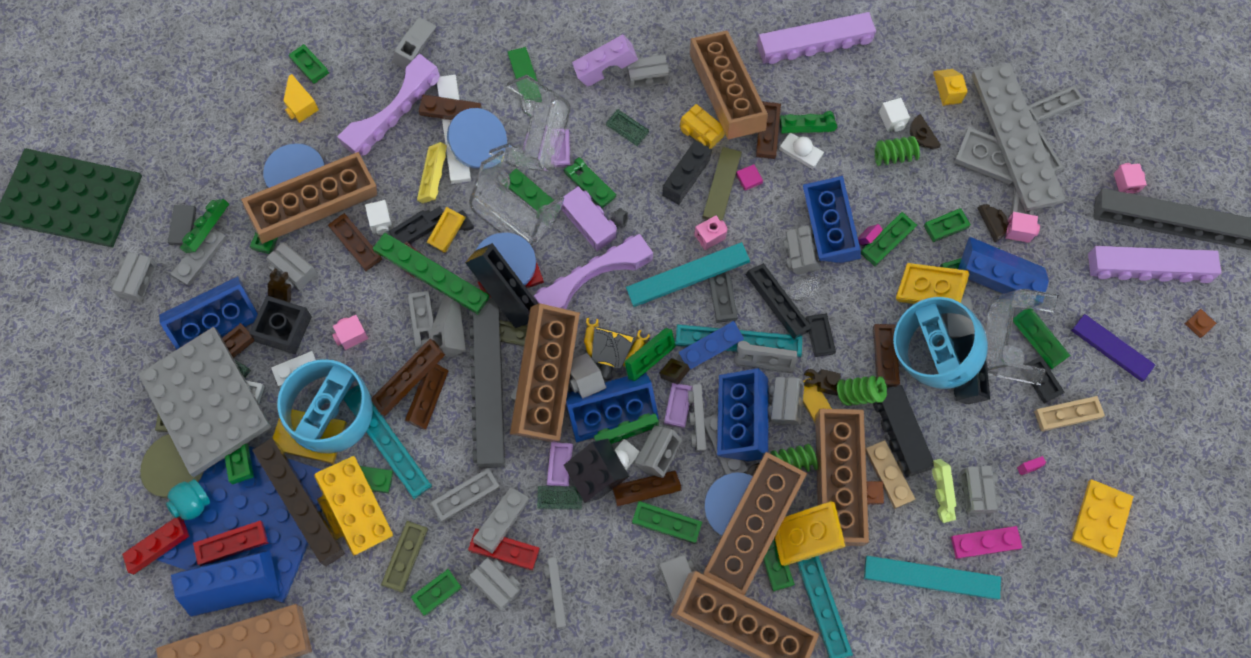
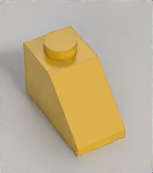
[933,69,968,106]
[283,74,318,123]

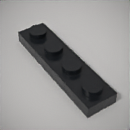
[745,263,812,340]

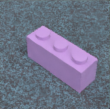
[559,186,617,251]

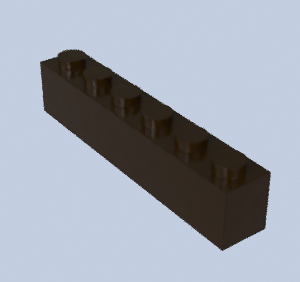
[252,438,345,567]

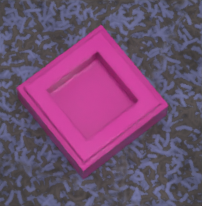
[736,164,763,191]
[858,224,883,245]
[1017,456,1046,475]

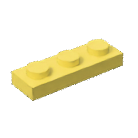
[417,142,447,203]

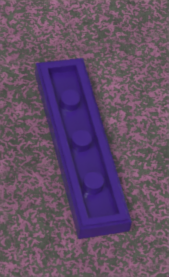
[1071,314,1155,382]

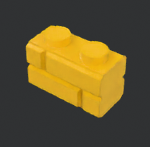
[680,104,725,149]

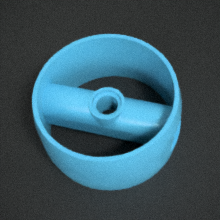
[894,297,988,389]
[277,359,372,454]

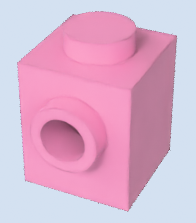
[1113,163,1147,193]
[1005,212,1040,243]
[694,215,728,250]
[332,315,368,350]

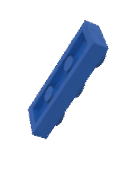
[678,321,744,370]

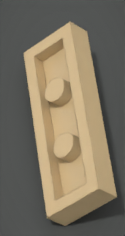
[1034,396,1105,432]
[865,440,915,509]

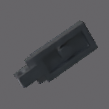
[389,206,443,246]

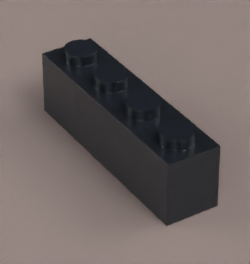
[465,243,538,329]
[873,385,934,478]

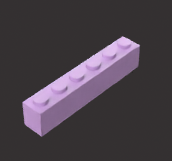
[757,12,876,64]
[1088,246,1222,283]

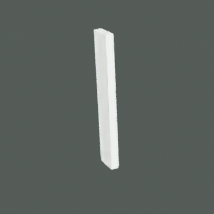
[437,75,471,184]

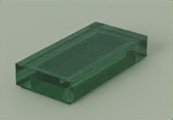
[606,109,649,146]

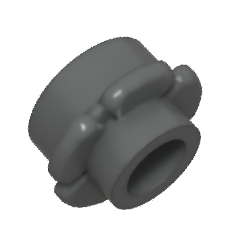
[611,208,628,228]

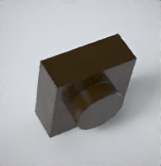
[659,358,690,385]

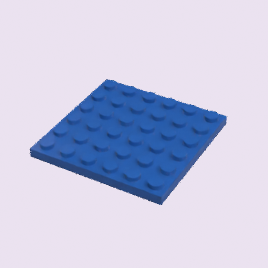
[156,446,323,603]

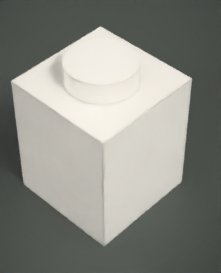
[879,98,910,132]
[365,200,393,235]

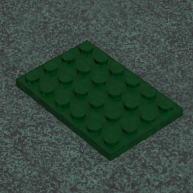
[0,148,142,248]

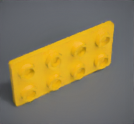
[314,456,393,555]

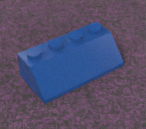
[803,176,861,263]
[958,237,1049,305]
[159,276,258,350]
[717,368,769,461]
[566,372,659,442]
[171,550,280,617]

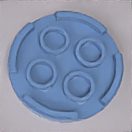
[447,108,507,169]
[263,144,325,188]
[476,233,536,286]
[705,473,752,535]

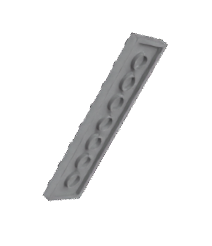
[972,63,1066,212]

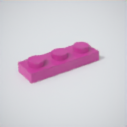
[951,526,1023,559]

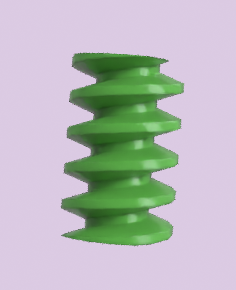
[875,136,920,166]
[837,376,887,406]
[770,444,818,472]

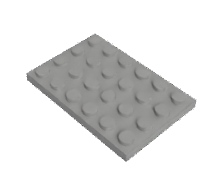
[139,327,272,477]

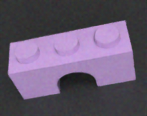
[572,34,638,87]

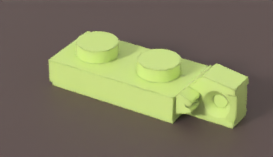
[932,459,957,523]

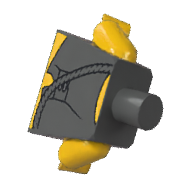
[584,318,650,379]

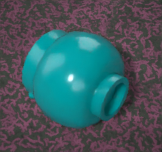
[165,479,210,520]

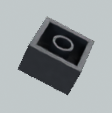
[249,295,312,355]
[563,439,630,503]

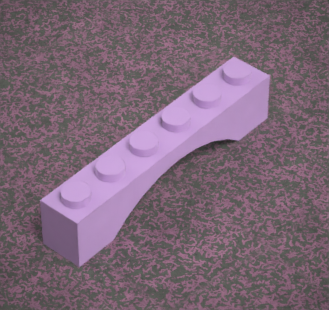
[337,53,440,156]
[534,234,653,309]

